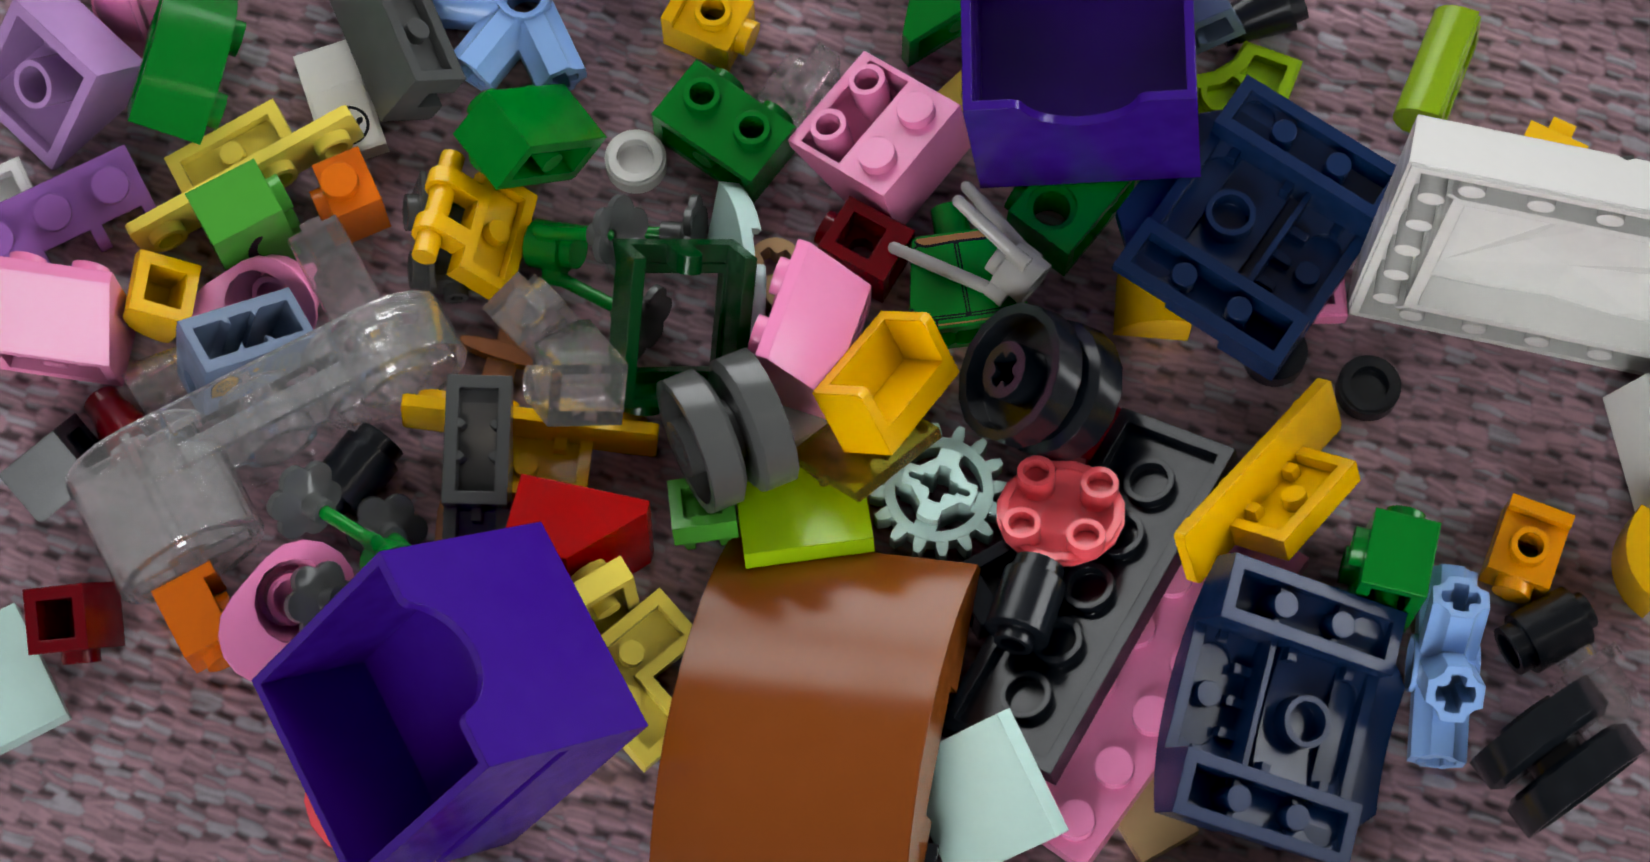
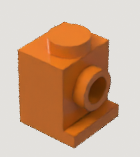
[309,146,391,251]
[151,561,231,673]

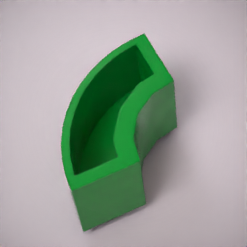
[127,0,246,145]

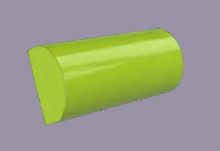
[1393,5,1481,133]

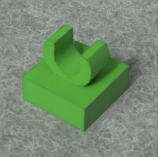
[667,478,739,550]

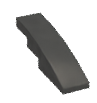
[441,374,513,540]

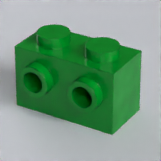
[651,59,796,204]
[453,83,607,190]
[1337,505,1442,633]

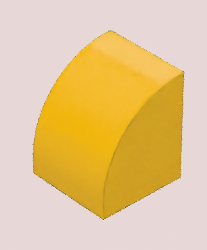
[123,249,202,343]
[1113,274,1192,341]
[1611,504,1650,618]

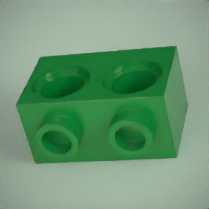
[1004,180,1140,276]

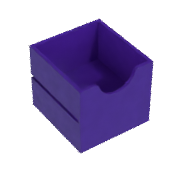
[961,0,1201,188]
[251,522,648,862]

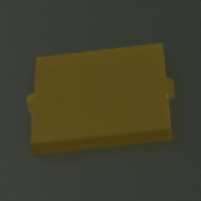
[796,418,942,502]

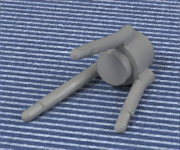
[888,181,1052,307]

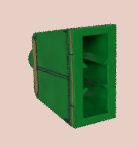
[909,202,1027,349]

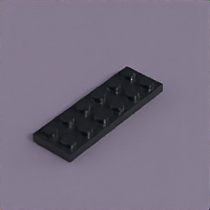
[942,407,1239,785]

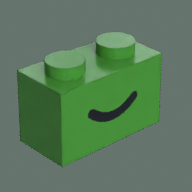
[185,158,304,271]

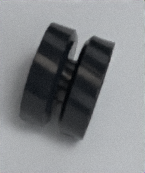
[958,302,1123,461]
[1470,675,1647,838]

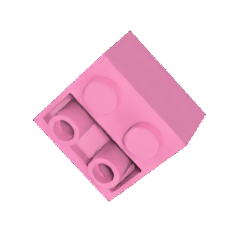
[788,51,971,225]
[748,239,872,419]
[0,251,136,387]

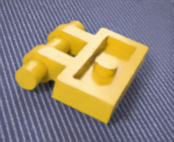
[411,149,538,305]

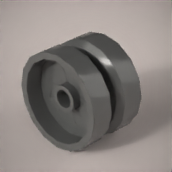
[656,347,800,514]

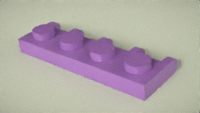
[0,144,156,263]

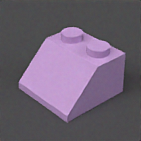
[0,0,142,170]

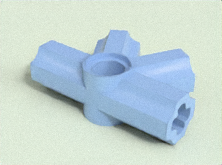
[432,0,587,91]
[1404,564,1490,769]

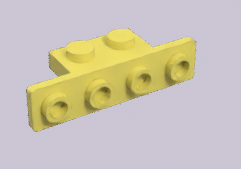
[125,98,364,252]

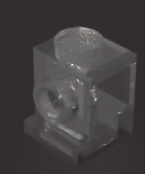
[482,272,580,364]

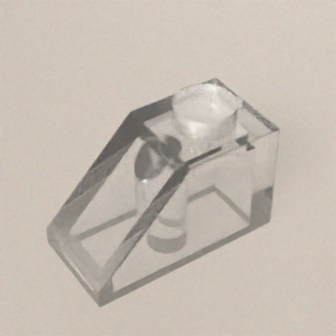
[523,319,628,427]

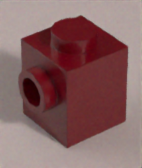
[22,581,125,665]

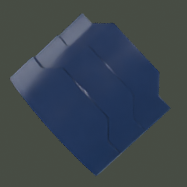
[1112,74,1396,381]
[1154,552,1408,862]

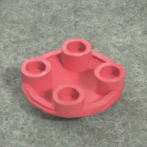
[996,455,1125,567]

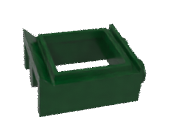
[602,239,757,416]

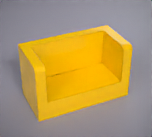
[812,311,960,455]

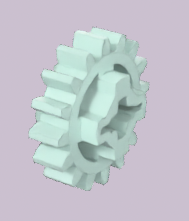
[869,423,1007,560]

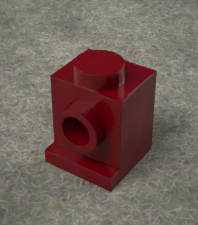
[814,196,915,303]

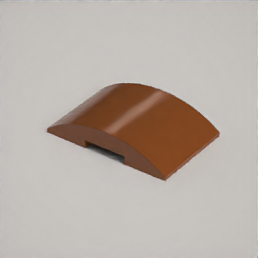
[649,537,981,862]

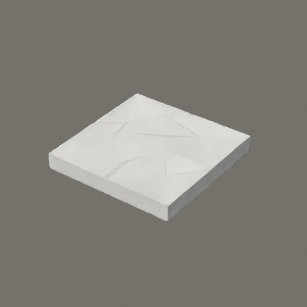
[1347,114,1650,376]

